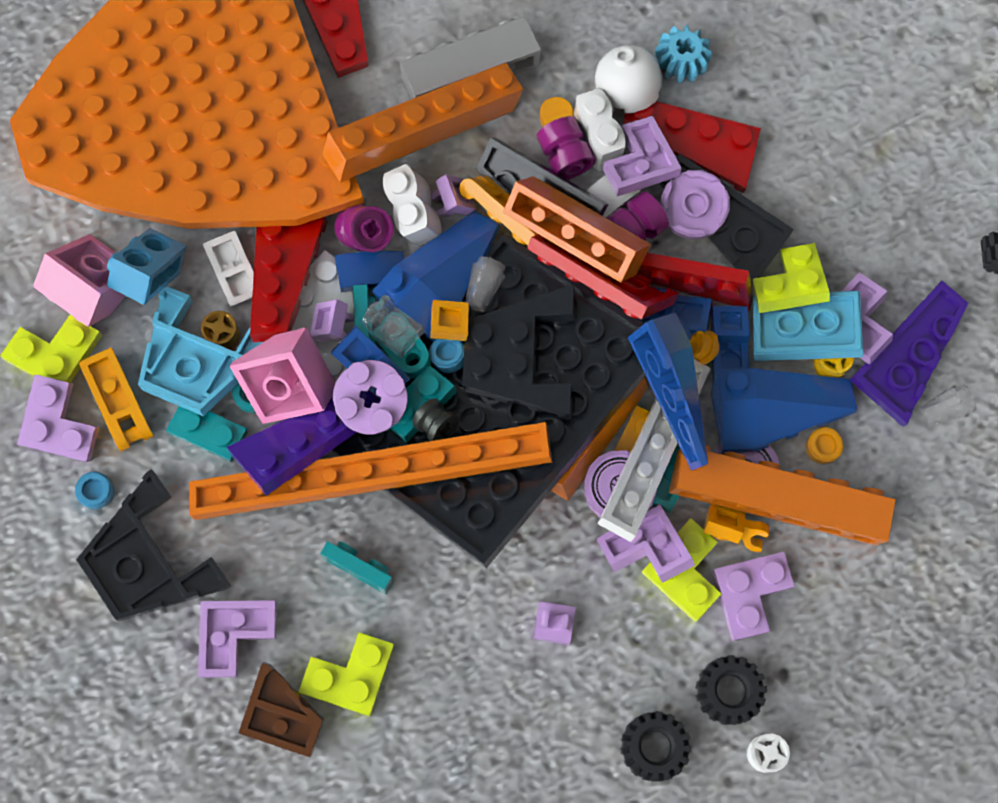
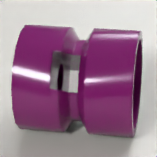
[536,116,596,180]
[606,191,669,241]
[335,205,393,252]

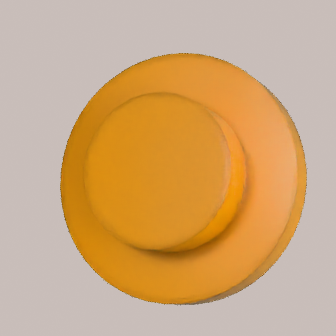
[690,330,719,365]

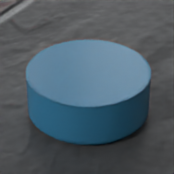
[429,339,464,373]
[75,472,114,510]

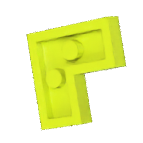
[752,243,830,313]
[0,315,103,383]
[641,518,721,622]
[298,633,394,717]

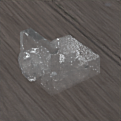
[362,294,425,358]

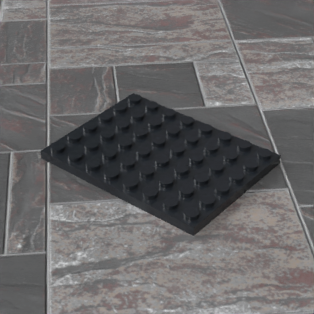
[331,233,646,569]

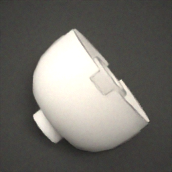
[595,45,663,113]

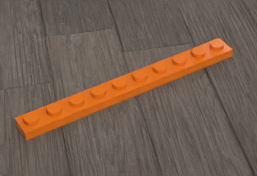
[189,422,552,520]

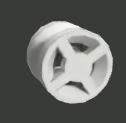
[747,733,790,773]

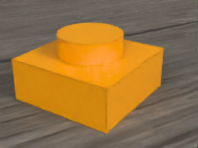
[430,300,469,341]

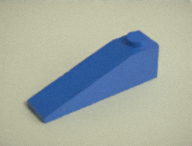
[372,211,500,342]
[628,313,708,471]
[711,368,857,454]

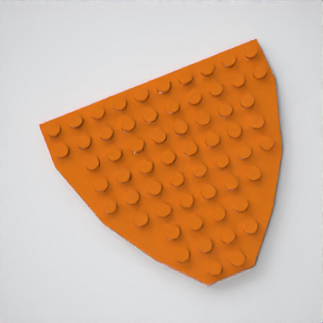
[9,0,365,229]

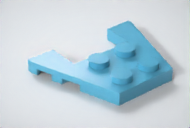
[138,286,263,416]

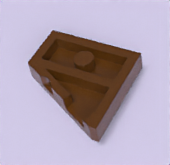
[238,662,324,758]

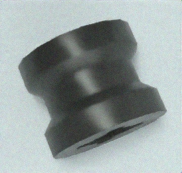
[412,398,459,441]

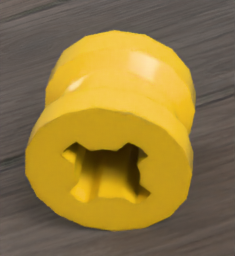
[813,358,854,378]

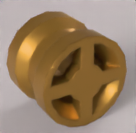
[201,310,240,350]

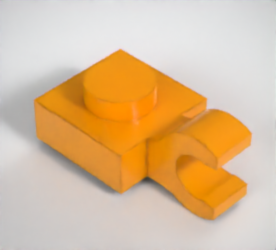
[704,504,769,552]

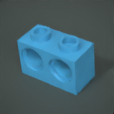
[107,228,187,305]

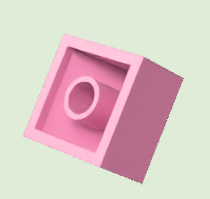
[33,234,126,327]
[230,327,336,424]

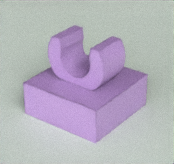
[431,174,476,217]
[310,299,354,342]
[533,601,576,645]

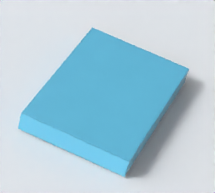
[753,291,863,361]

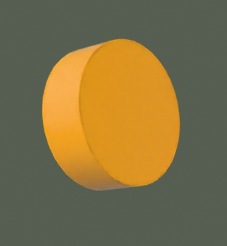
[539,97,573,127]
[805,427,844,465]

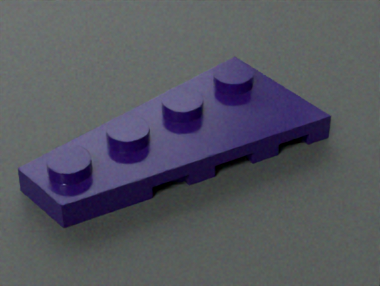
[850,281,969,427]
[227,390,380,496]

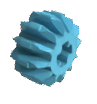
[654,24,712,84]

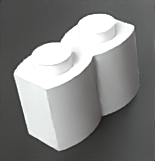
[573,88,625,172]
[383,164,442,246]

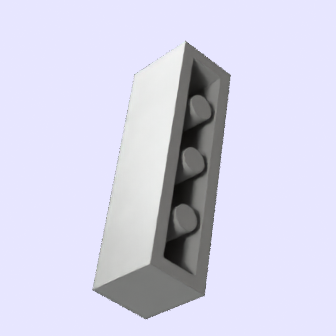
[400,16,541,99]

